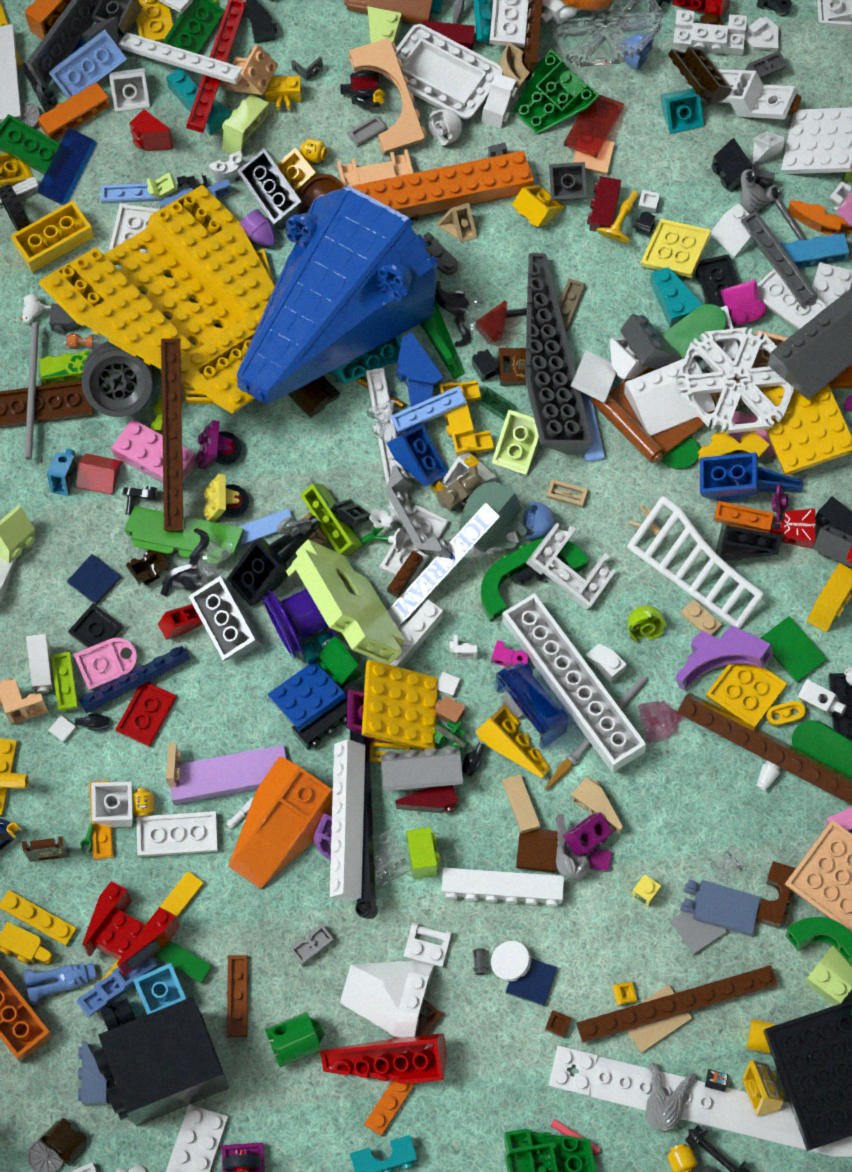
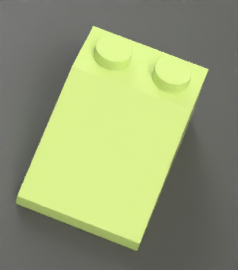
[491,410,540,475]
[804,946,852,1006]

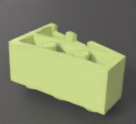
[367,6,402,46]

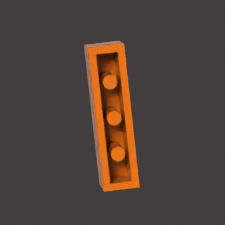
[37,82,110,140]

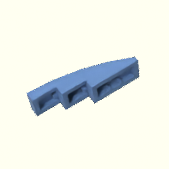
[77,957,157,1018]

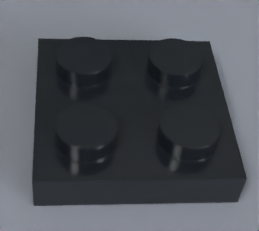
[68,603,123,648]

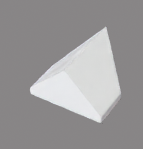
[752,131,785,167]

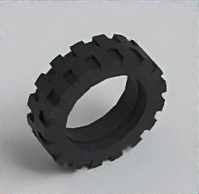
[0,184,30,232]

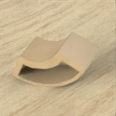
[498,42,530,92]

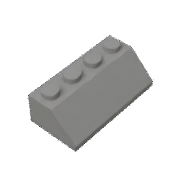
[189,576,262,661]
[381,746,463,791]

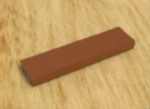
[227,955,248,1037]

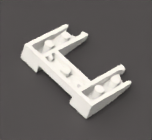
[526,523,616,610]

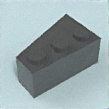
[620,314,681,370]

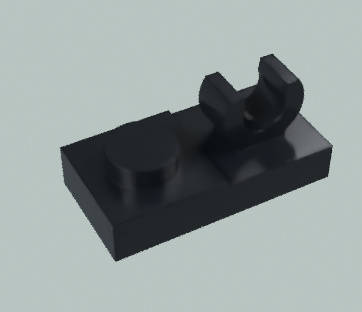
[511,567,543,585]

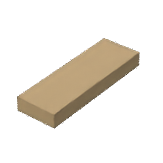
[502,774,540,834]

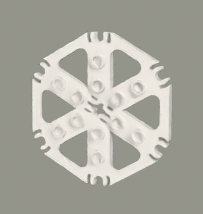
[676,327,794,434]

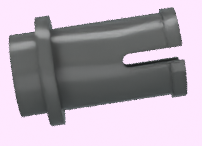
[472,948,489,975]

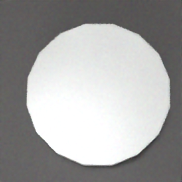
[491,941,531,982]

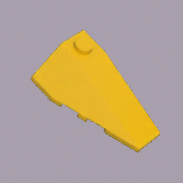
[475,704,551,778]

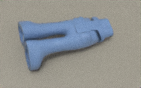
[23,962,97,1007]

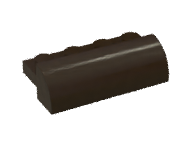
[668,46,732,104]
[288,376,341,418]

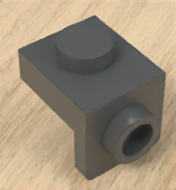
[752,161,775,188]

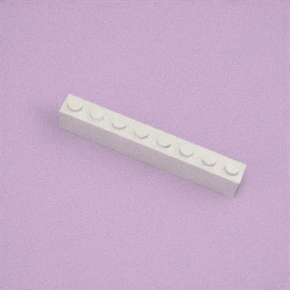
[330,739,365,902]

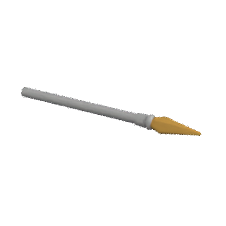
[544,676,648,790]

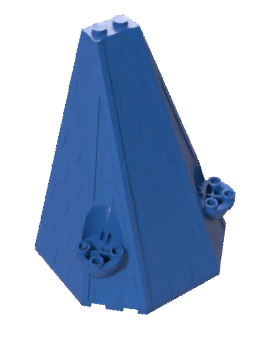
[237,185,438,405]

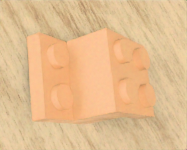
[0,679,49,725]

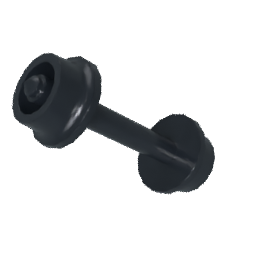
[685,1124,751,1172]

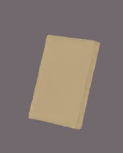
[626,985,692,1053]

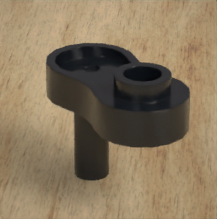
[122,486,161,515]

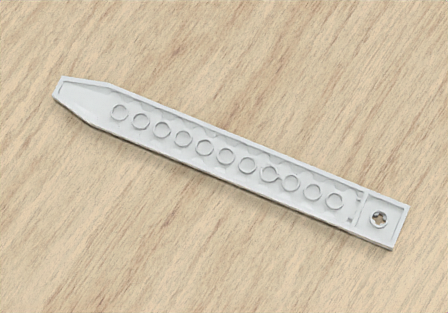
[548,1046,852,1157]

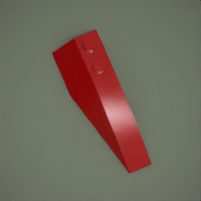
[320,1033,447,1084]

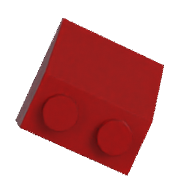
[129,109,174,151]

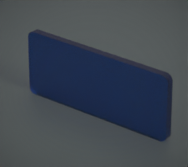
[37,128,97,205]

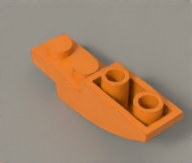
[788,200,852,235]

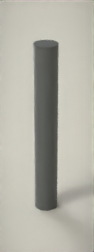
[774,199,807,240]

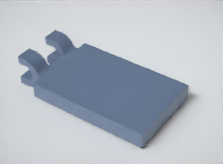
[680,879,760,936]

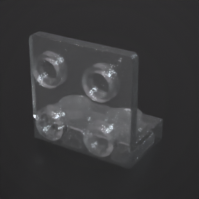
[373,830,412,889]

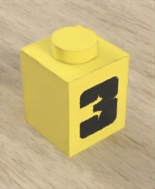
[632,874,661,907]

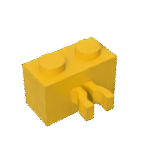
[265,76,301,110]

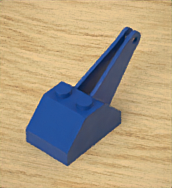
[396,331,443,432]
[700,452,803,502]

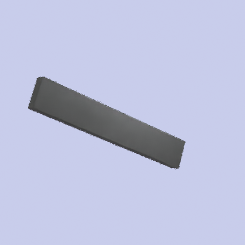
[741,211,818,307]

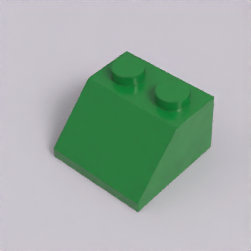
[318,636,361,688]

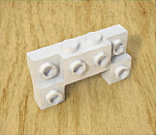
[673,10,747,55]

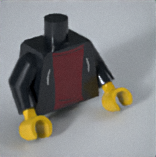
[340,70,385,109]

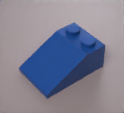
[386,423,448,487]

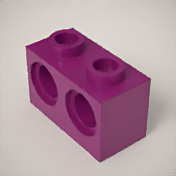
[563,812,613,856]

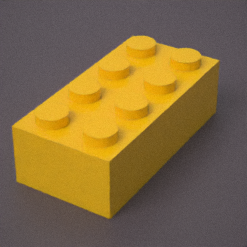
[10,200,94,273]

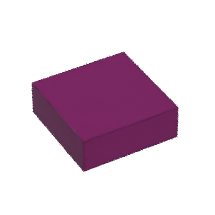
[590,848,611,872]

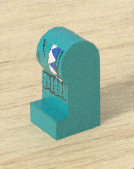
[301,632,332,665]

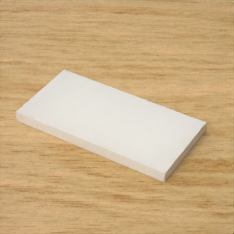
[0,24,22,123]

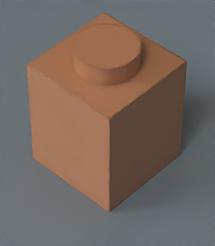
[434,695,466,724]

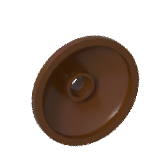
[299,174,344,213]

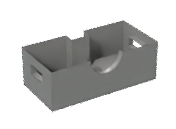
[289,924,334,966]

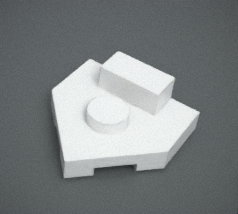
[744,16,778,51]

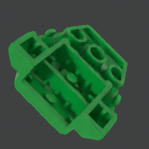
[504,1129,597,1172]

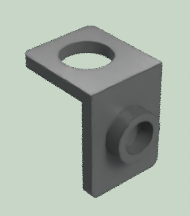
[291,56,323,81]

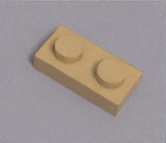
[680,599,722,635]
[166,743,182,787]

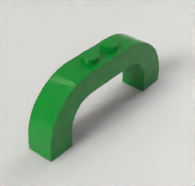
[481,538,589,622]
[786,917,852,1015]

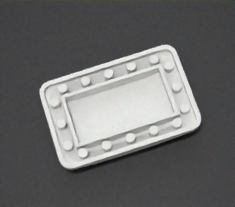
[383,24,503,119]

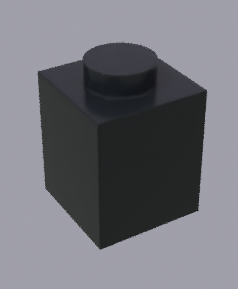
[472,349,499,382]

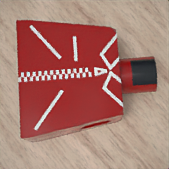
[771,508,815,549]

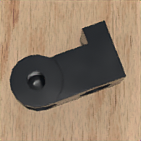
[757,0,792,17]

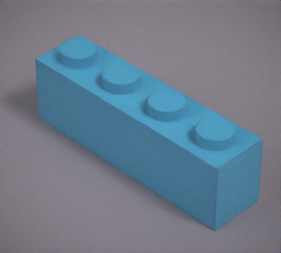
[780,234,850,269]

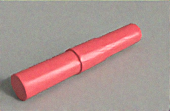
[550,1119,600,1156]

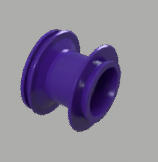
[262,586,338,659]

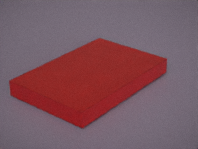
[115,682,177,747]

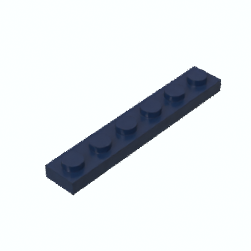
[78,646,191,714]

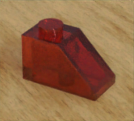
[475,301,507,344]

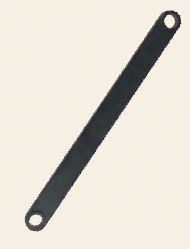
[350,730,378,919]

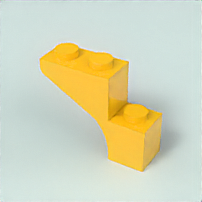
[697,431,770,462]

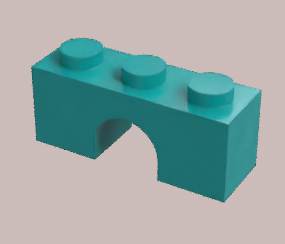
[350,1135,417,1172]

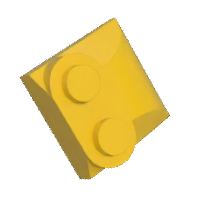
[279,148,318,191]

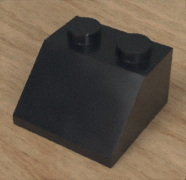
[711,138,753,192]

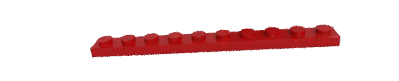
[186,0,246,133]

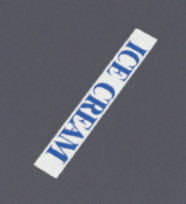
[388,503,500,628]

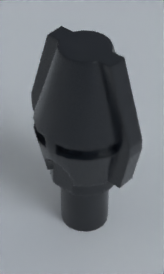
[75,713,110,731]
[462,742,486,777]

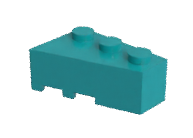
[650,267,703,328]

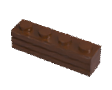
[387,551,423,598]

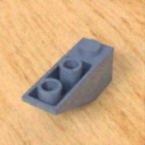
[78,1041,109,1106]

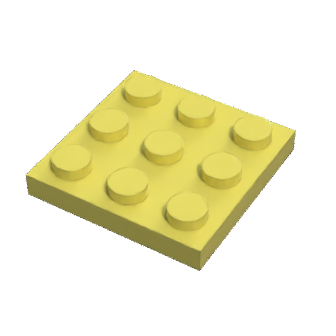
[640,218,712,278]

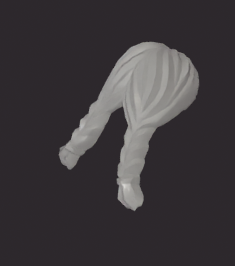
[555,813,596,879]
[645,1063,697,1132]

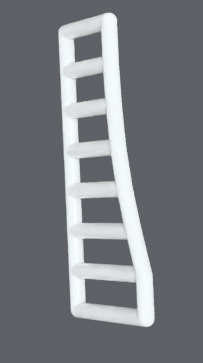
[627,496,764,629]

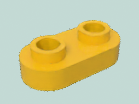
[766,701,805,727]

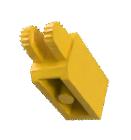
[0,922,54,965]

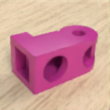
[491,640,528,671]

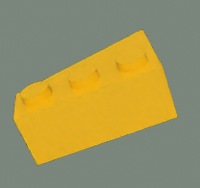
[806,563,852,633]

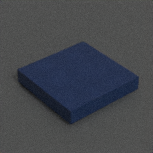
[67,554,121,605]
[505,958,557,1006]

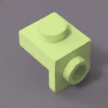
[146,173,178,200]

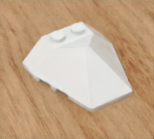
[340,960,434,1038]

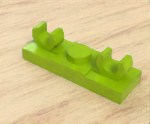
[51,652,78,711]

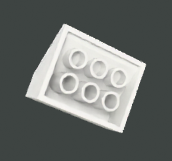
[624,358,716,437]

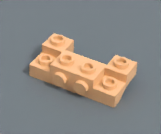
[337,149,413,187]

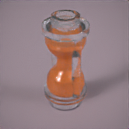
[62,332,105,350]

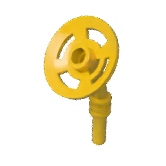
[596,191,639,243]

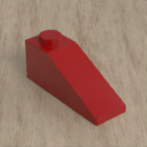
[158,604,203,640]

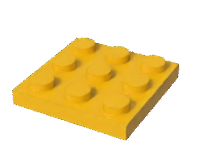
[705,664,787,727]

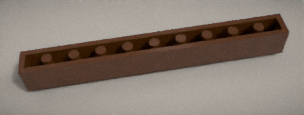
[677,692,852,805]

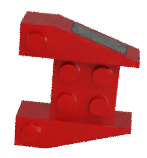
[82,881,180,976]

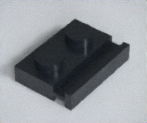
[331,499,371,526]

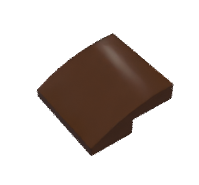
[516,829,558,873]

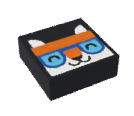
[705,1069,728,1092]

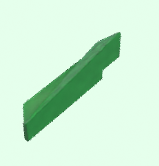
[420,300,465,379]

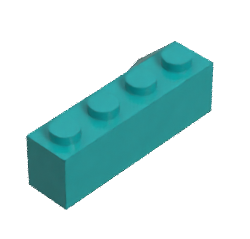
[166,68,233,135]
[331,335,402,384]

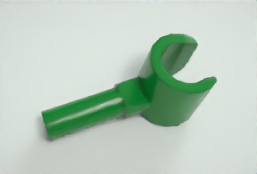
[80,823,95,852]

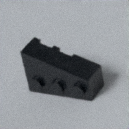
[715,522,782,561]

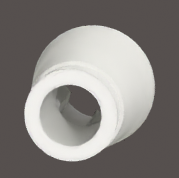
[756,761,781,791]

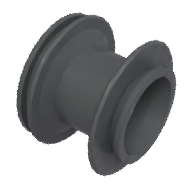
[82,341,154,417]

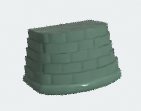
[459,482,527,552]

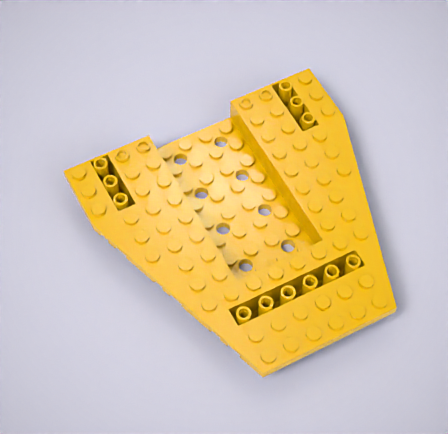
[39,185,275,414]

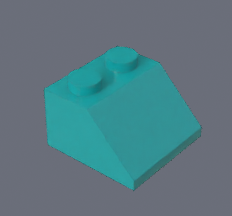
[660,88,704,134]

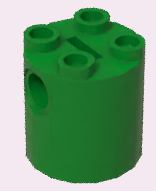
[265,1012,325,1068]

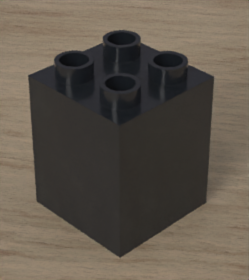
[92,996,229,1126]

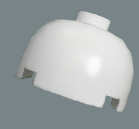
[429,109,462,146]

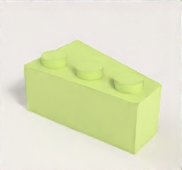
[222,94,269,154]

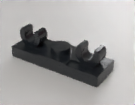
[22,63,58,112]

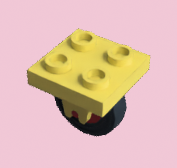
[204,474,249,522]

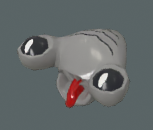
[740,169,780,214]

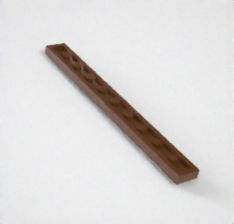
[161,338,184,530]
[576,965,778,1044]

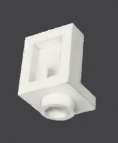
[450,635,477,659]

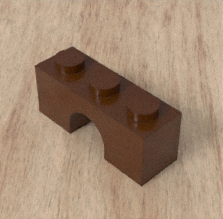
[755,861,796,929]

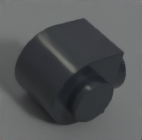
[633,212,655,237]

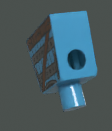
[47,448,77,496]

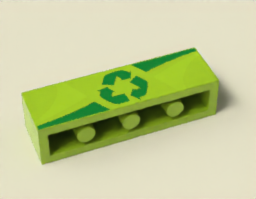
[39,351,117,385]
[300,483,363,556]

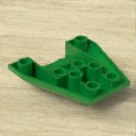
[513,50,600,135]

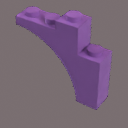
[676,625,774,691]

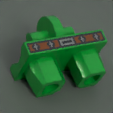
[433,720,469,751]

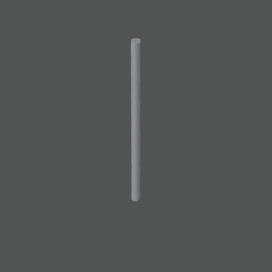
[25,322,39,460]

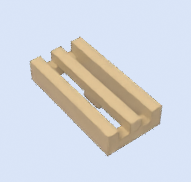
[546,479,588,508]

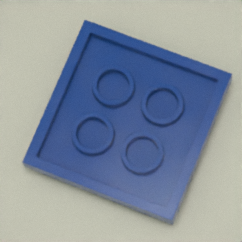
[267,661,347,732]

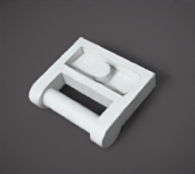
[403,922,452,968]

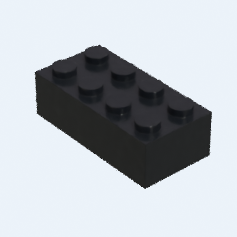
[237,148,310,230]

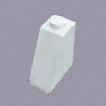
[26,634,54,694]

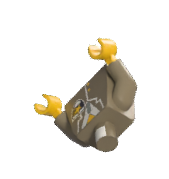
[430,454,482,510]

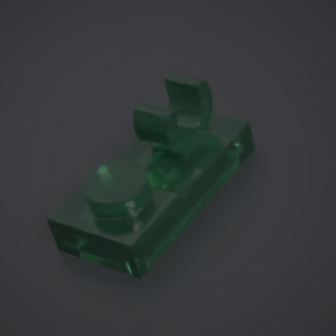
[476,387,517,422]

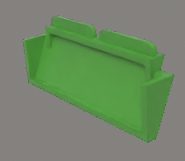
[124,506,244,564]

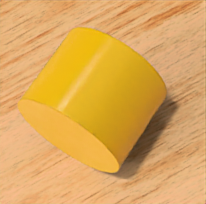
[746,1018,775,1054]

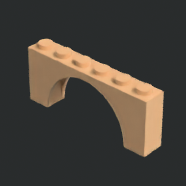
[348,37,426,155]

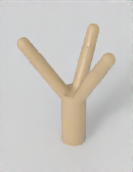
[629,504,667,540]

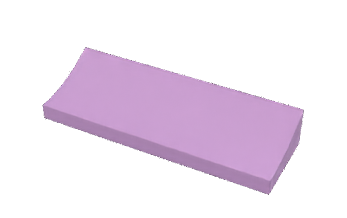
[170,745,286,805]

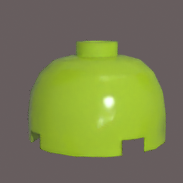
[626,605,667,642]

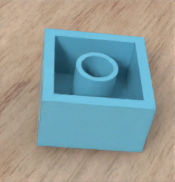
[133,963,186,1014]

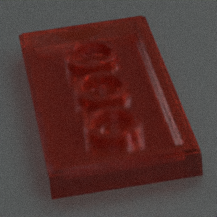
[564,94,624,158]

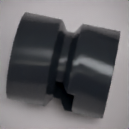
[100,998,136,1030]

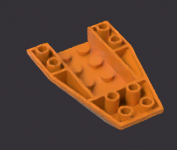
[228,756,333,889]

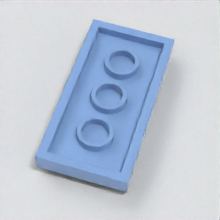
[49,30,127,99]

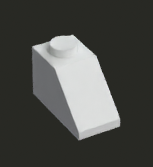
[585,644,627,683]

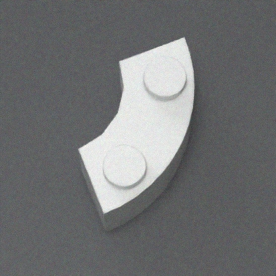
[481,74,518,128]

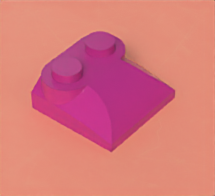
[720,279,766,326]

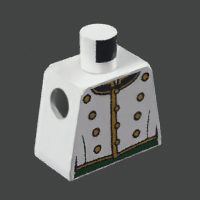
[798,679,847,716]

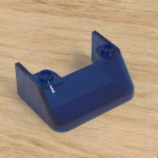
[495,662,569,749]

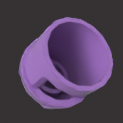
[239,209,275,247]

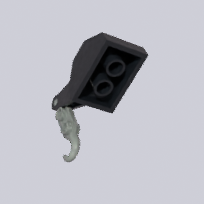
[226,516,321,606]

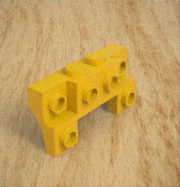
[439,380,495,456]

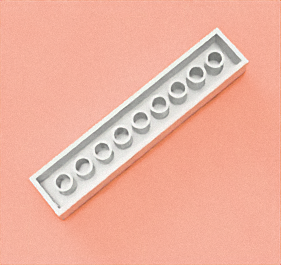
[502,593,646,773]

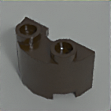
[126,550,171,586]
[39,1118,87,1167]

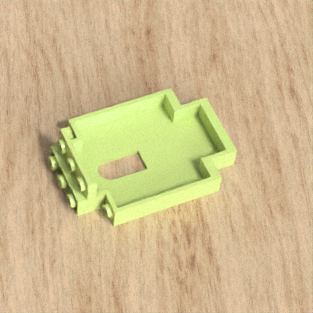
[286,539,405,665]

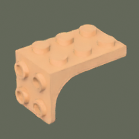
[219,45,278,95]

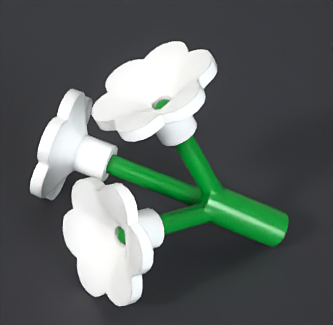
[360,506,405,552]

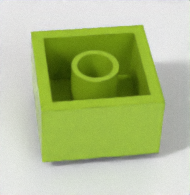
[406,827,440,879]

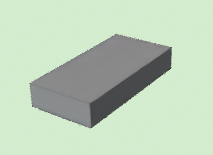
[347,115,387,147]

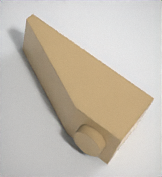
[571,777,623,834]

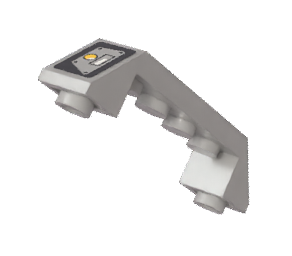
[386,465,451,558]

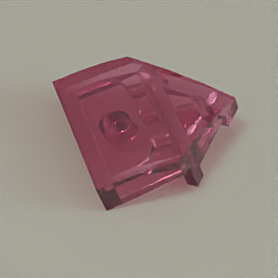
[638,700,682,743]

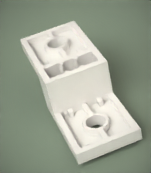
[700,69,797,119]

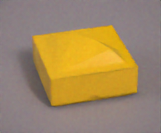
[612,982,638,1006]

